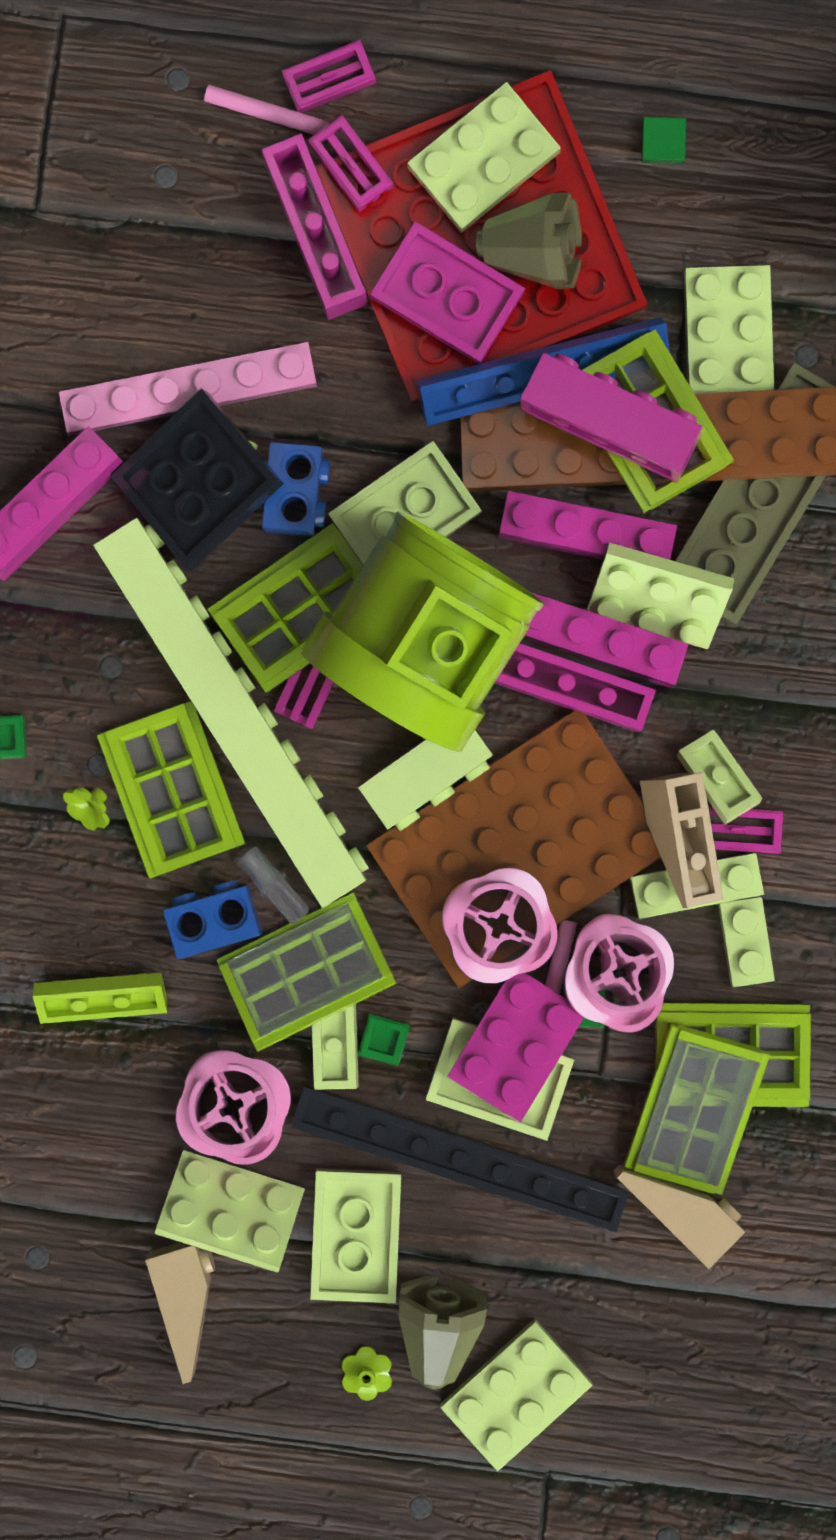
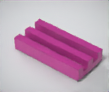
[282,40,376,113]
[308,115,393,212]
[274,666,334,729]
[708,806,783,854]

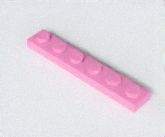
[59,342,317,436]

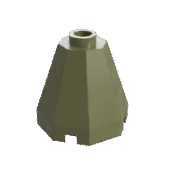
[476,193,582,289]
[398,1275,487,1389]

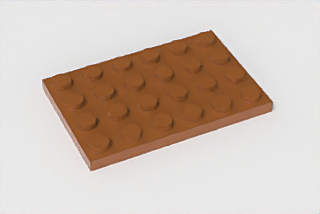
[366,711,661,988]

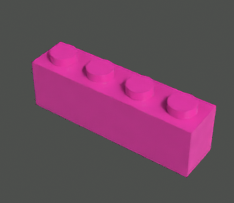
[262,133,367,320]
[520,353,702,483]
[0,426,124,581]
[498,491,677,560]
[523,592,689,688]
[494,644,656,732]

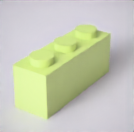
[358,731,493,831]

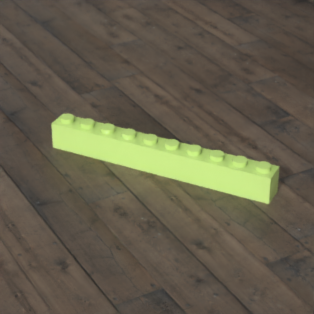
[93,518,369,908]

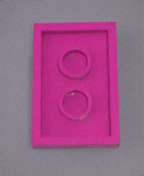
[370,221,525,364]
[447,973,584,1123]

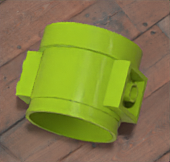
[300,511,545,752]

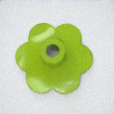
[63,786,110,831]
[342,1345,392,1401]

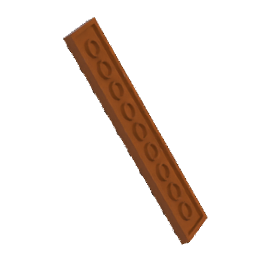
[461,387,836,492]

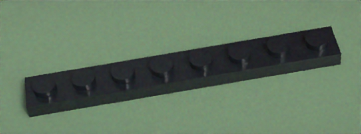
[291,1085,629,1233]

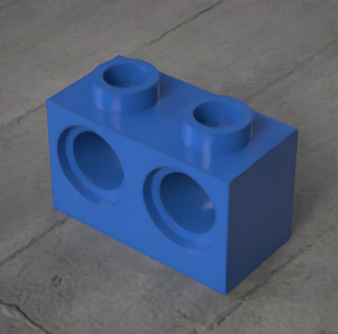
[262,442,330,537]
[163,879,263,960]

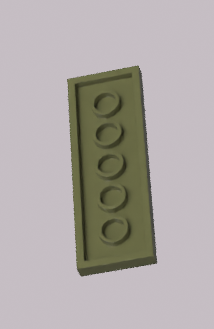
[675,362,835,626]

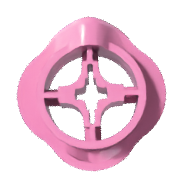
[442,868,557,983]
[564,914,674,1033]
[176,1050,291,1165]

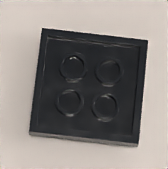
[111,388,284,571]

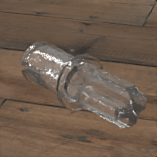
[237,846,309,924]

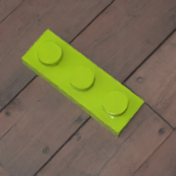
[33,972,167,1024]

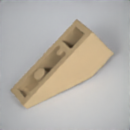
[640,772,724,908]
[613,1165,745,1269]
[145,1242,215,1384]

